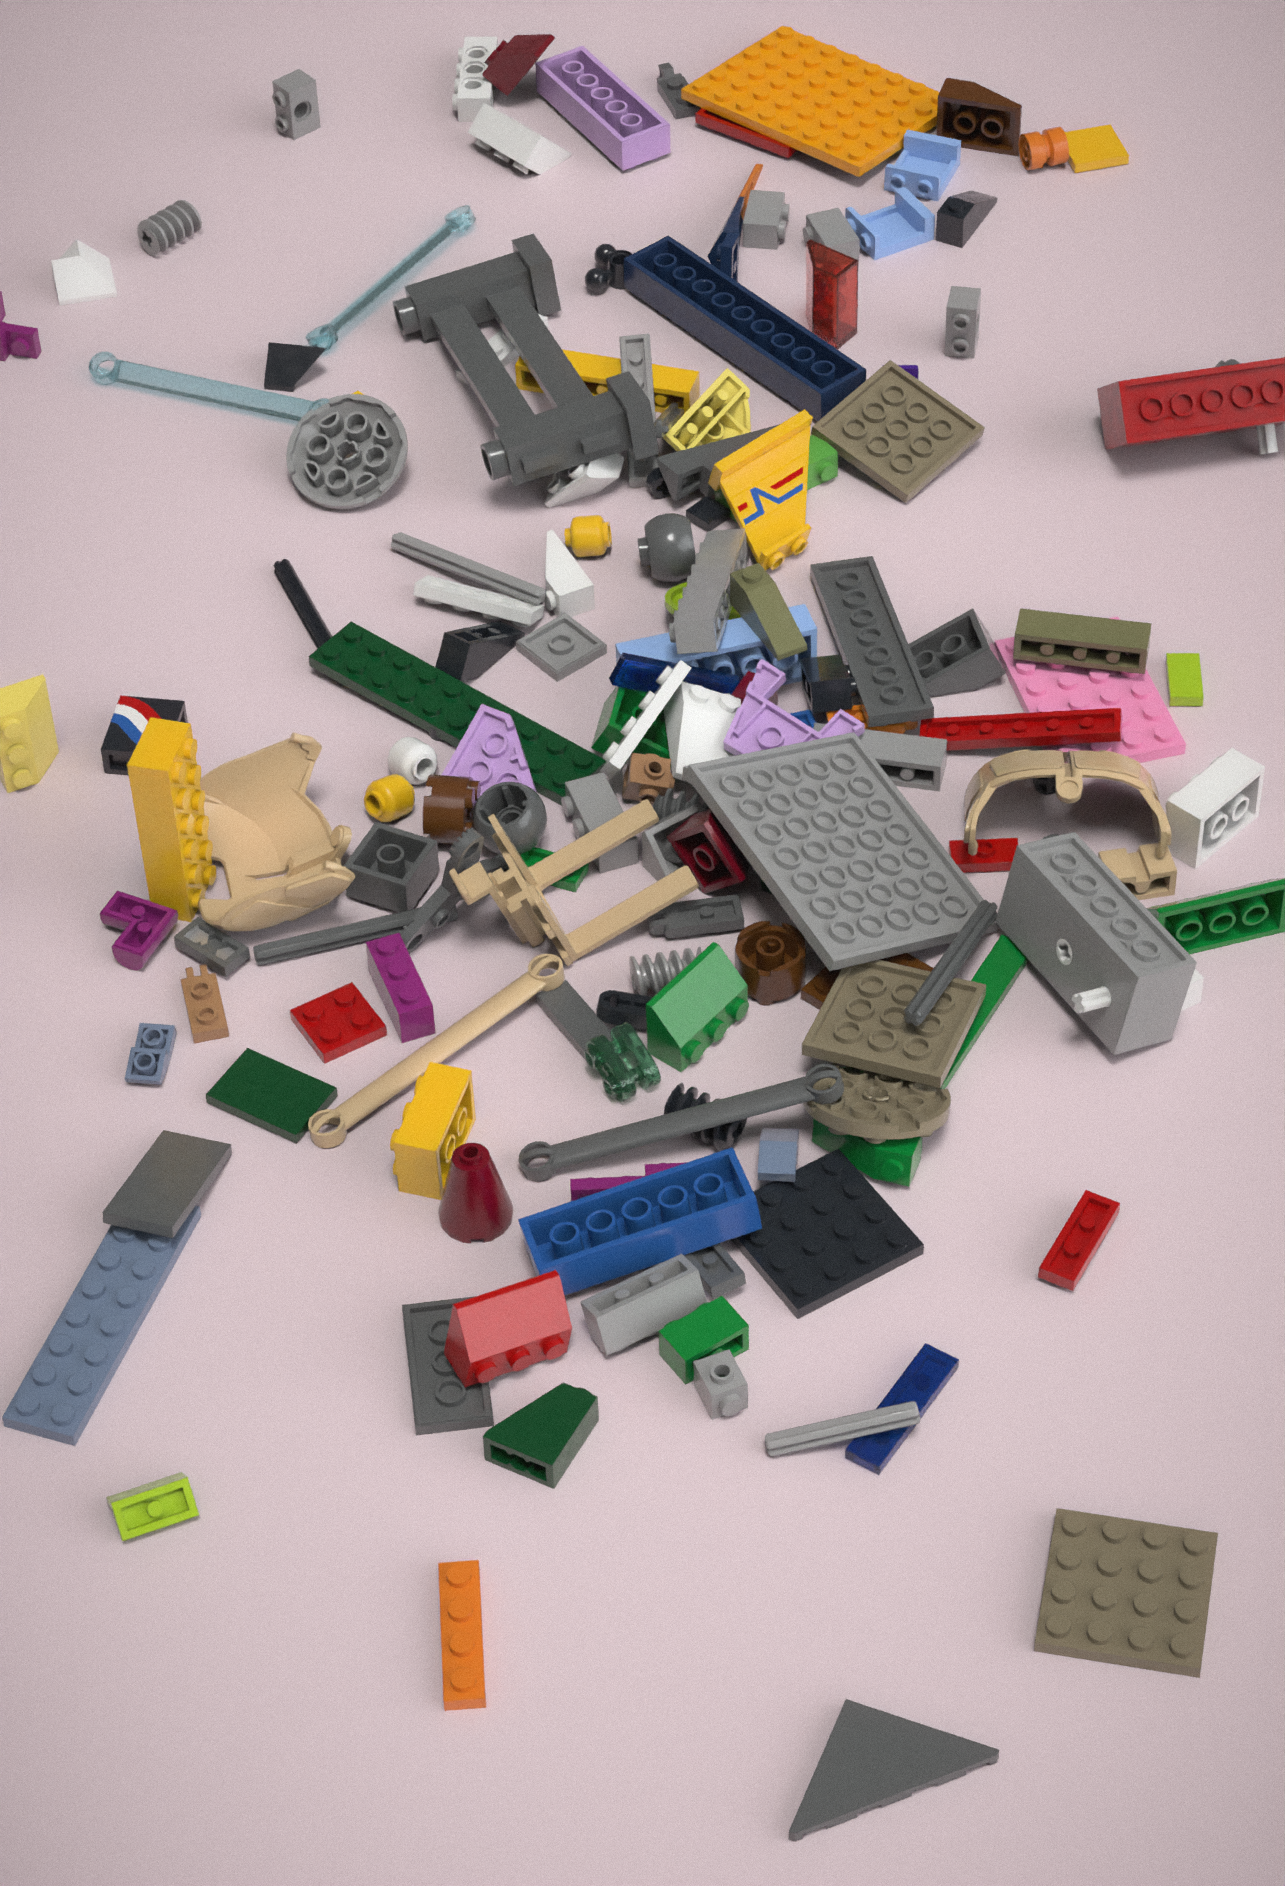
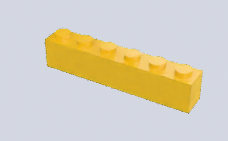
[515,349,700,414]

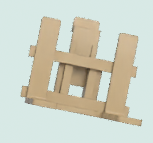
[449,799,699,967]

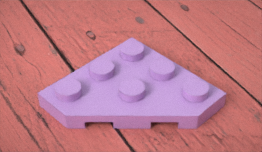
[442,704,537,804]

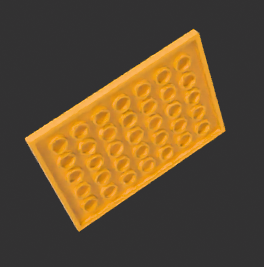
[681,26,939,177]

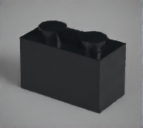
[800,654,857,713]

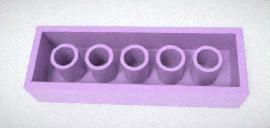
[535,46,671,171]

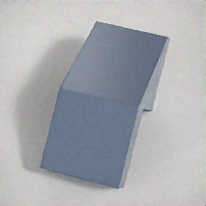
[758,1128,799,1182]

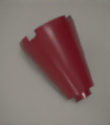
[438,1143,513,1244]

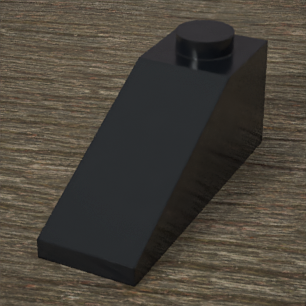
[936,190,997,248]
[435,621,525,682]

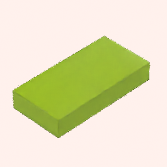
[1166,653,1204,706]

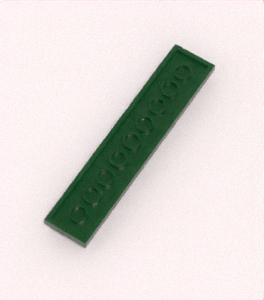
[309,621,606,806]

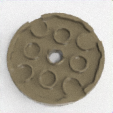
[803,1063,951,1144]

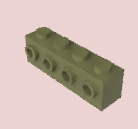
[1013,608,1152,674]

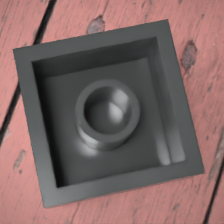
[344,822,440,912]

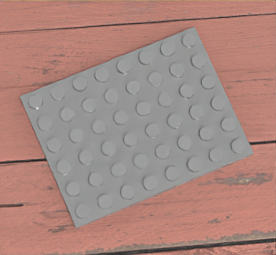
[685,732,999,971]

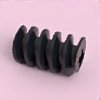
[664,1083,747,1151]

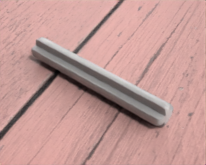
[765,1401,920,1457]

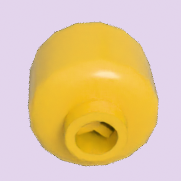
[564,515,612,557]
[364,774,415,822]

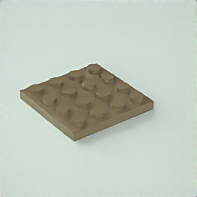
[811,360,985,503]
[802,960,986,1088]
[1034,1508,1218,1678]

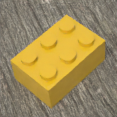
[390,1062,476,1200]

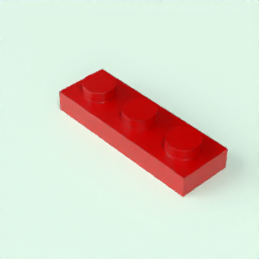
[1038,1190,1120,1291]

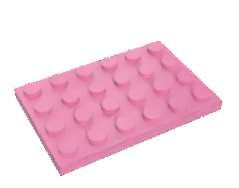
[994,616,1186,763]

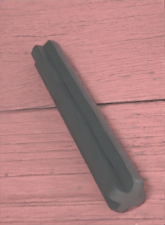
[654,403,684,438]

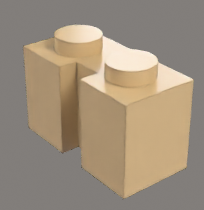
[1098,843,1177,900]

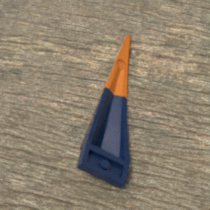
[707,164,763,282]

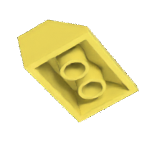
[0,674,59,793]

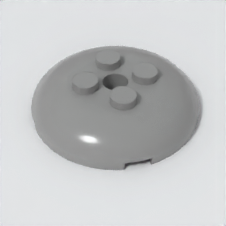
[286,394,408,509]

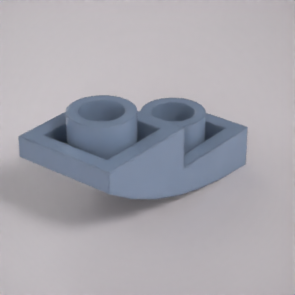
[125,1023,177,1085]

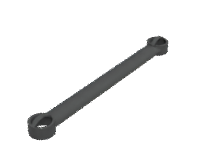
[518,1064,844,1182]

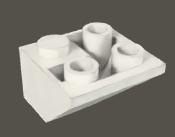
[545,453,624,508]

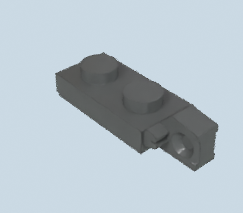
[657,62,701,119]

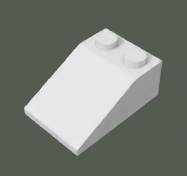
[663,681,741,781]

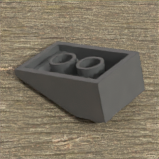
[909,608,1006,696]

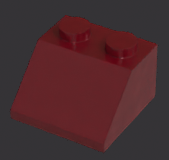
[482,34,555,96]
[667,809,749,894]

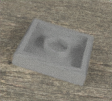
[516,613,607,682]

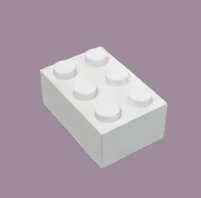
[1165,748,1265,869]

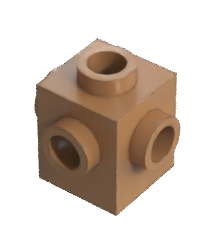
[622,753,675,805]

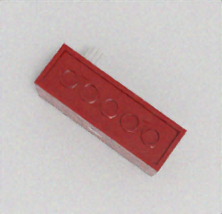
[1097,357,1285,454]

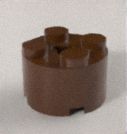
[423,775,481,844]
[735,921,806,1006]

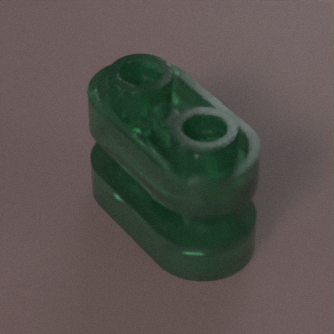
[584,1022,661,1102]

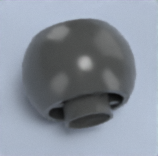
[637,513,695,583]
[472,781,547,855]

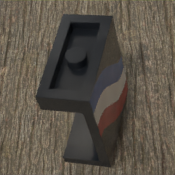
[101,695,188,776]

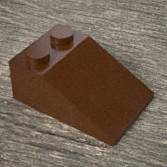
[936,78,1022,156]

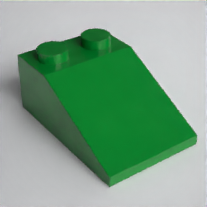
[591,679,672,770]

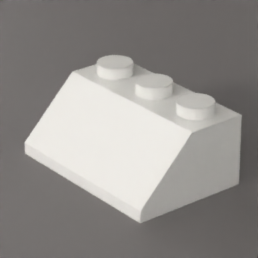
[468,103,572,175]

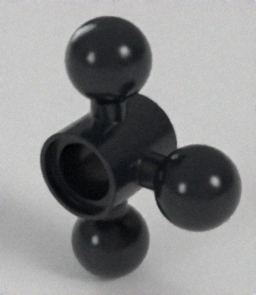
[585,244,632,291]

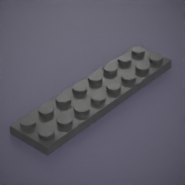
[810,556,934,727]

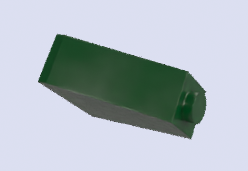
[483,1383,599,1489]

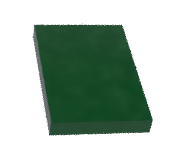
[206,1048,338,1144]

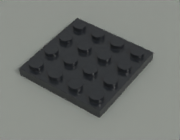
[730,1149,924,1319]

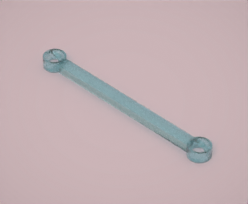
[305,205,476,352]
[89,351,329,421]

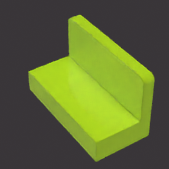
[106,1472,199,1541]

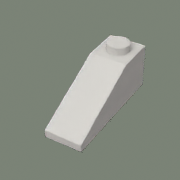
[544,530,595,617]

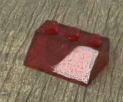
[806,240,859,350]

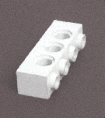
[452,37,498,122]

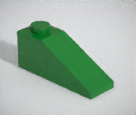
[812,1119,923,1187]

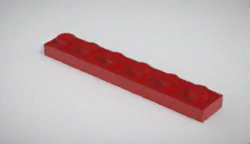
[919,708,1123,751]

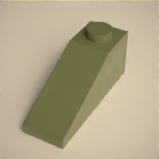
[730,563,807,661]

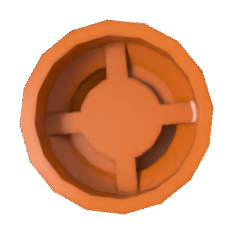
[1018,127,1069,171]

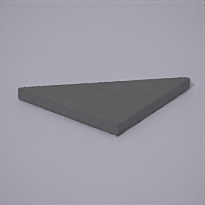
[789,1699,999,1841]

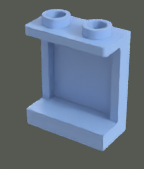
[884,130,961,201]
[845,187,935,261]

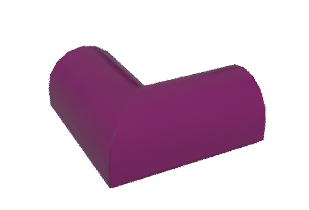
[100,890,178,971]

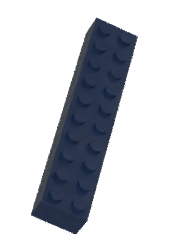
[624,235,866,421]

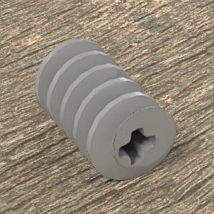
[137,200,202,256]
[629,947,702,996]

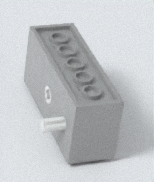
[995,832,1197,1055]

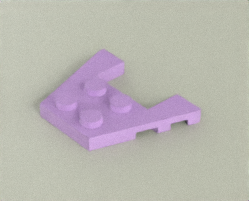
[723,659,865,756]

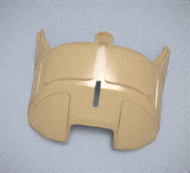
[198,732,355,931]
[963,749,1171,858]

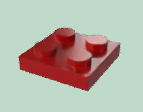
[290,982,387,1064]

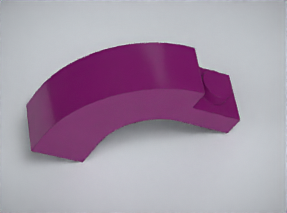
[0,291,42,361]

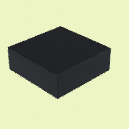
[686,496,730,531]

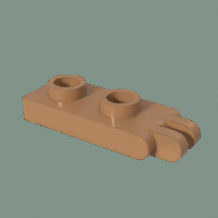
[180,964,229,1044]

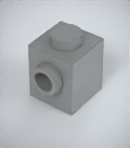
[693,1349,748,1420]

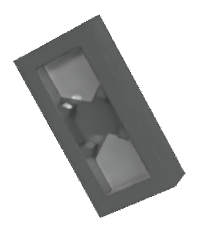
[174,917,250,977]

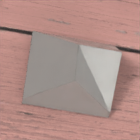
[642,802,704,881]

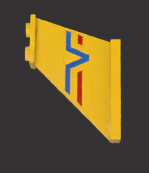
[708,409,813,571]

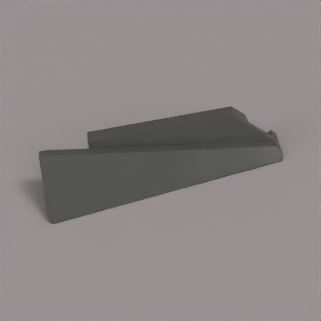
[657,424,780,501]

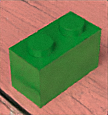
[658,1296,749,1385]

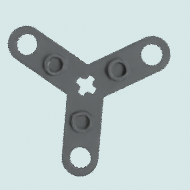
[399,828,510,954]

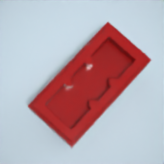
[949,838,1019,873]

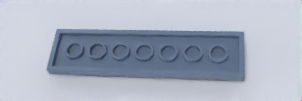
[2,1206,201,1446]

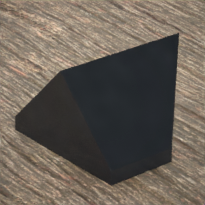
[264,342,326,392]

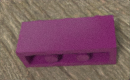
[366,933,436,1043]

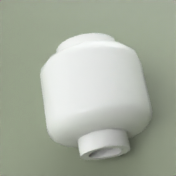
[388,737,437,785]

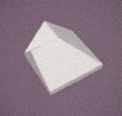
[51,239,117,306]

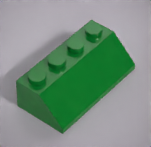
[1146,878,1285,954]

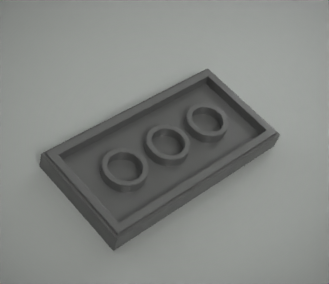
[102,1130,232,1238]
[402,1296,494,1435]

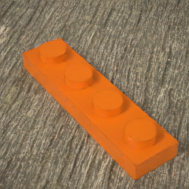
[438,1560,486,1711]

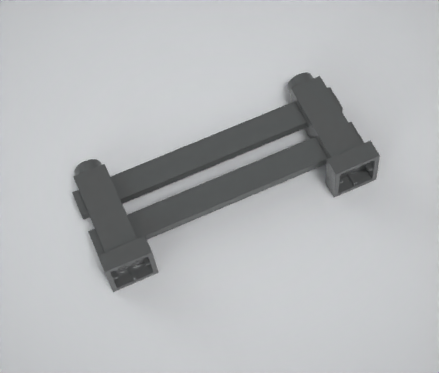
[393,233,659,486]

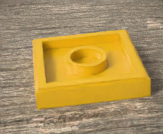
[1065,124,1129,173]

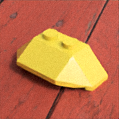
[663,368,751,452]

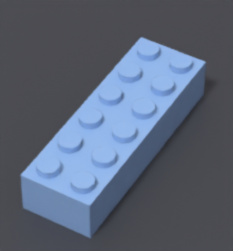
[615,604,817,695]

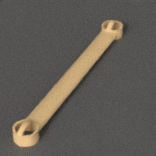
[308,954,565,1148]

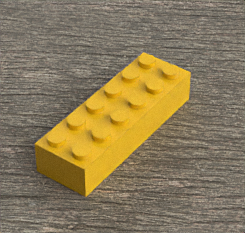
[127,717,216,922]

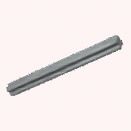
[391,532,546,606]

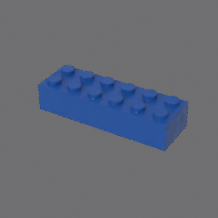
[518,1147,762,1296]

